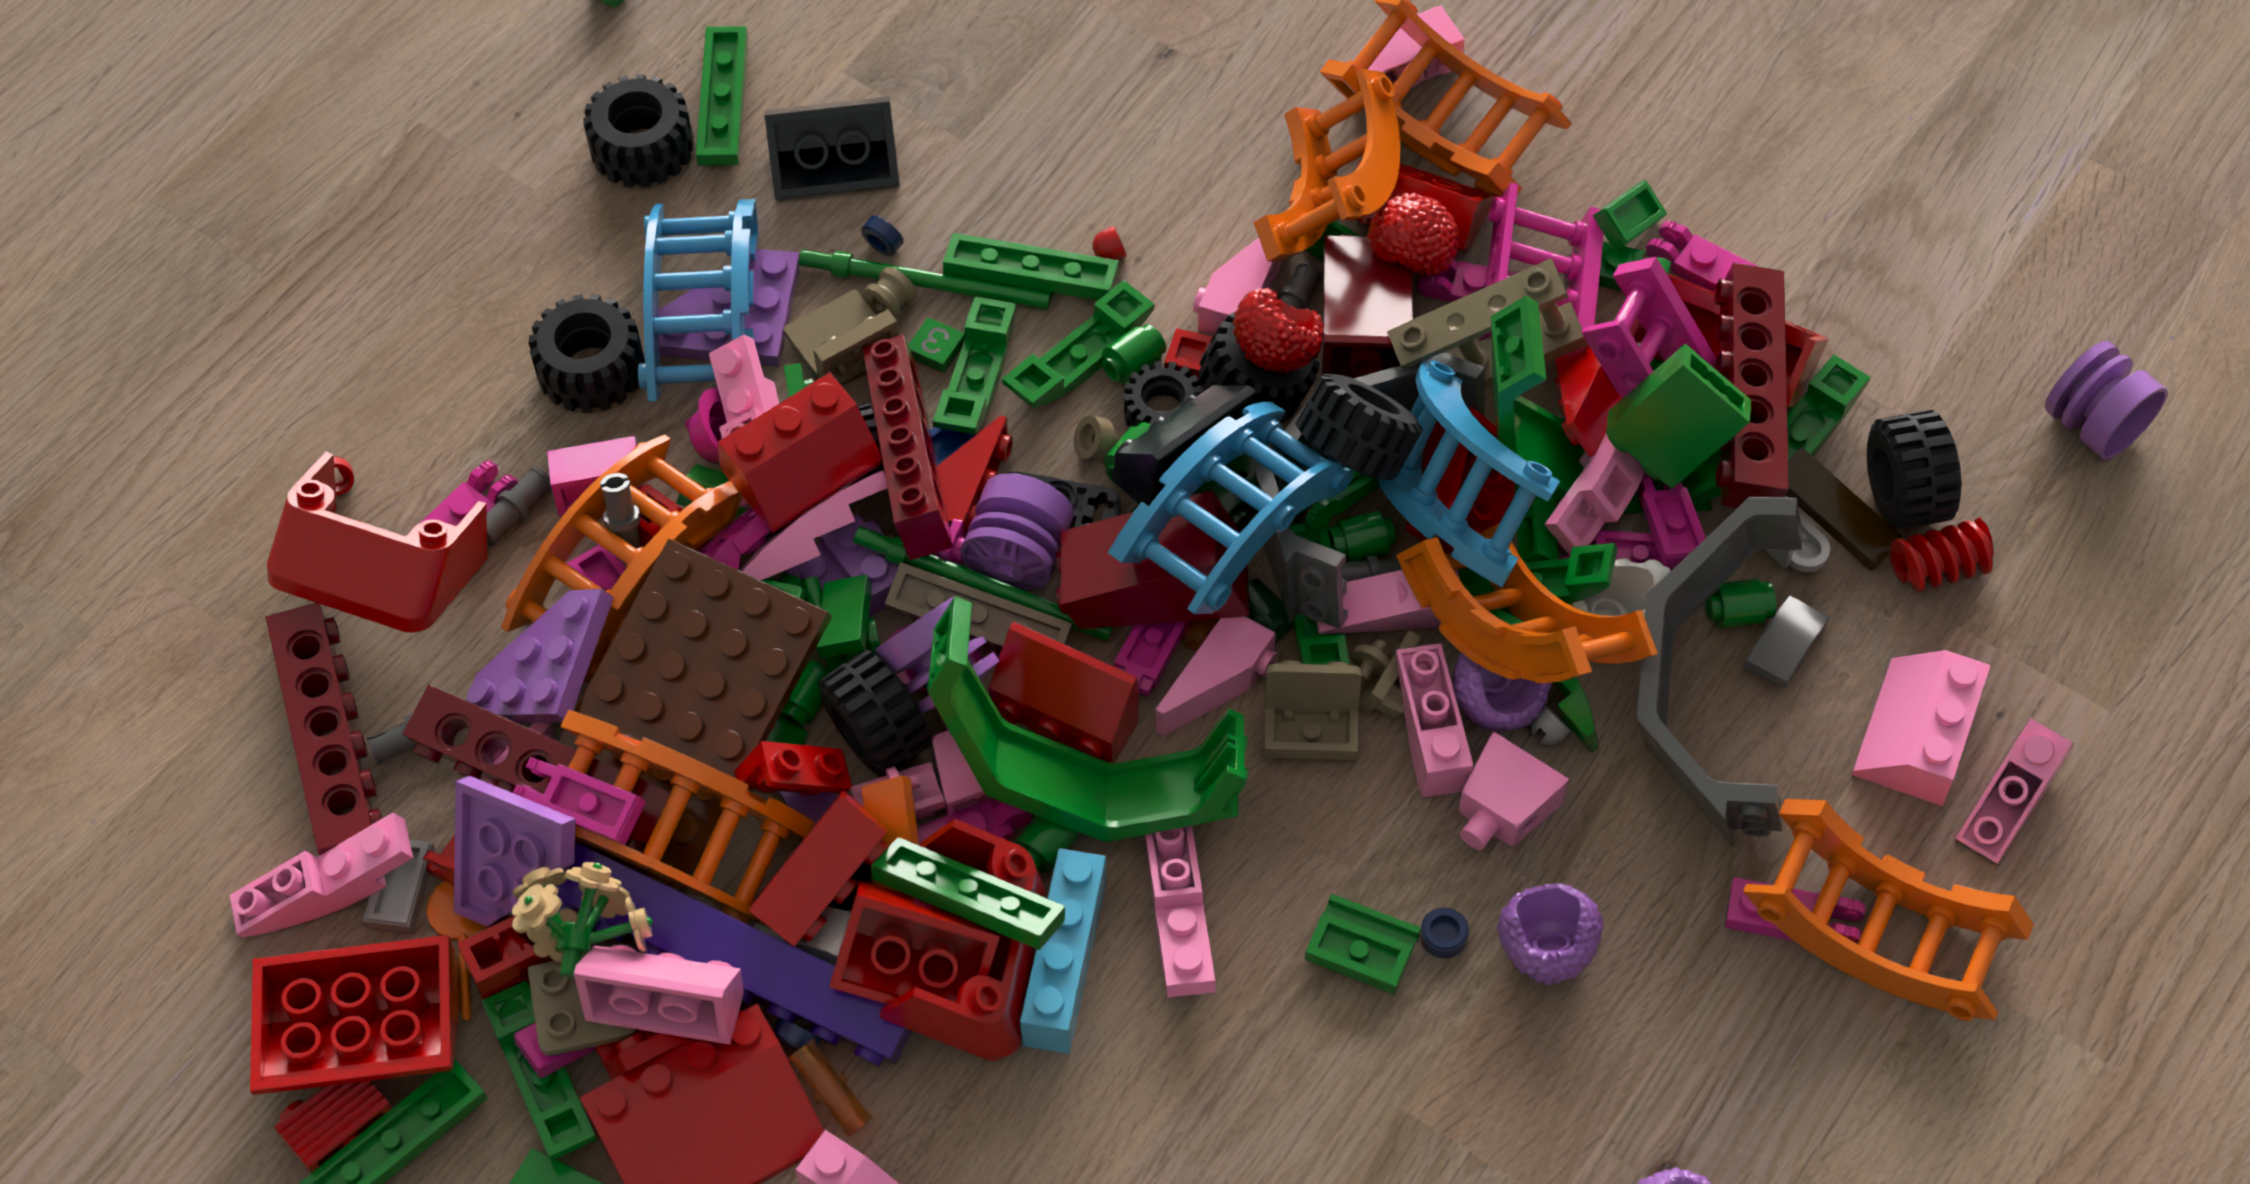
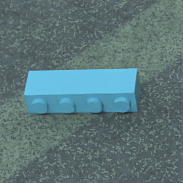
[1020,848,1107,1054]

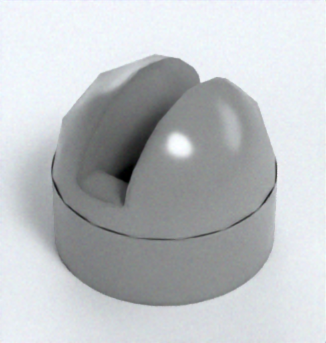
[1531,705,1572,746]

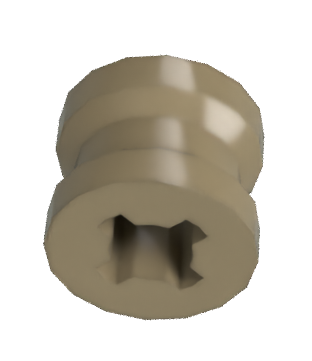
[862,267,917,319]

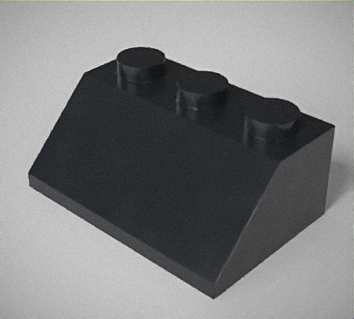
[764,97,900,199]
[1112,385,1256,506]

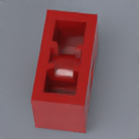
[457,916,554,999]

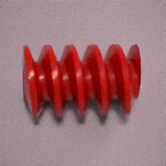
[1890,517,1994,593]

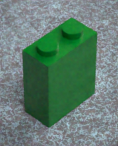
[1606,344,1751,489]

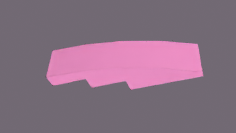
[739,471,888,581]

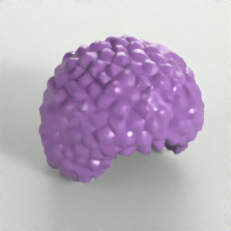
[1452,653,1552,732]
[1497,883,1604,985]

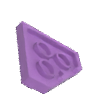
[659,249,800,367]
[466,589,614,723]
[454,776,575,927]

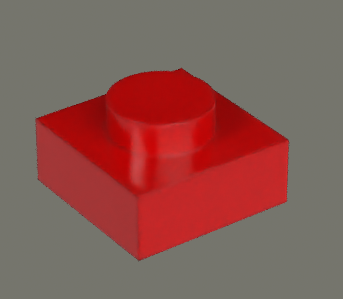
[1164,328,1213,381]

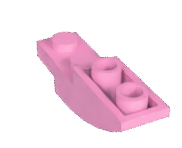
[709,334,779,508]
[1544,433,1645,555]
[229,812,413,938]
[1145,826,1216,998]

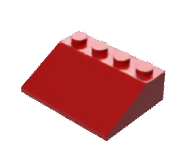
[250,935,460,1095]
[579,1004,824,1184]

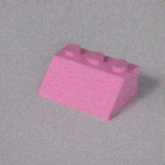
[1852,650,1991,806]
[574,945,744,1044]

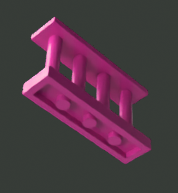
[1478,182,1604,342]
[1581,257,1716,399]

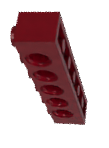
[1714,263,1788,508]
[862,334,953,560]
[265,603,383,855]
[402,684,671,853]

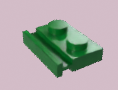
[1305,893,1421,995]

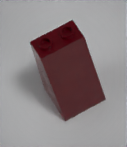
[1321,234,1413,379]
[1056,490,1250,630]

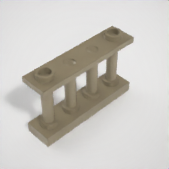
[1387,258,1588,390]

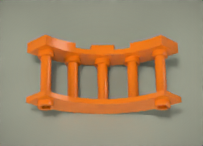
[1320,0,1572,198]
[1253,69,1400,262]
[501,434,743,685]
[1396,523,1658,683]
[560,709,815,926]
[1743,798,2034,1021]

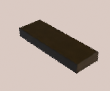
[1786,447,1903,571]

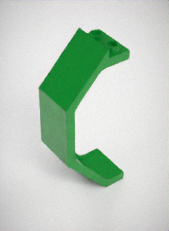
[1491,295,1721,514]
[927,596,1248,842]

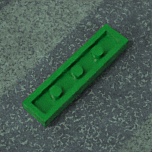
[695,26,748,166]
[943,233,1119,300]
[872,837,1065,950]
[298,1058,488,1184]

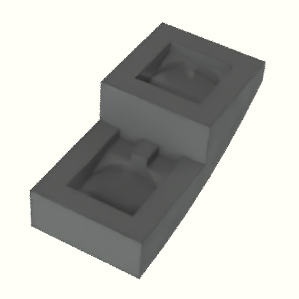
[1743,595,1830,688]

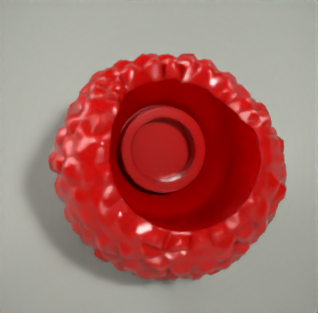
[1367,193,1459,276]
[1233,288,1324,373]

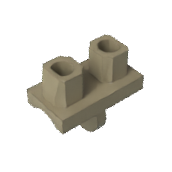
[1351,630,1421,719]

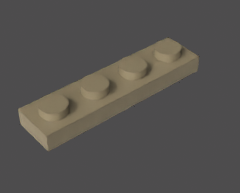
[885,562,1072,649]

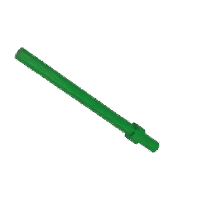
[799,249,1051,310]
[853,526,1113,642]

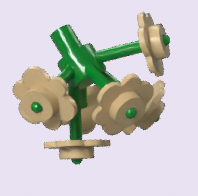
[512,862,653,978]

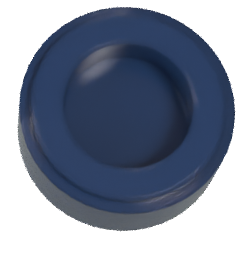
[861,215,904,256]
[1420,908,1469,958]
[772,1018,822,1057]

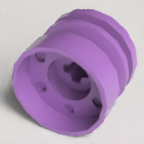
[2045,341,2168,460]
[960,473,1074,590]
[875,596,1000,714]

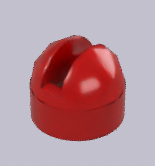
[1092,226,1127,260]
[334,456,354,496]

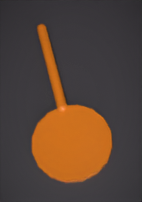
[426,881,489,1022]

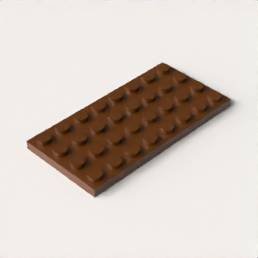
[535,539,832,941]

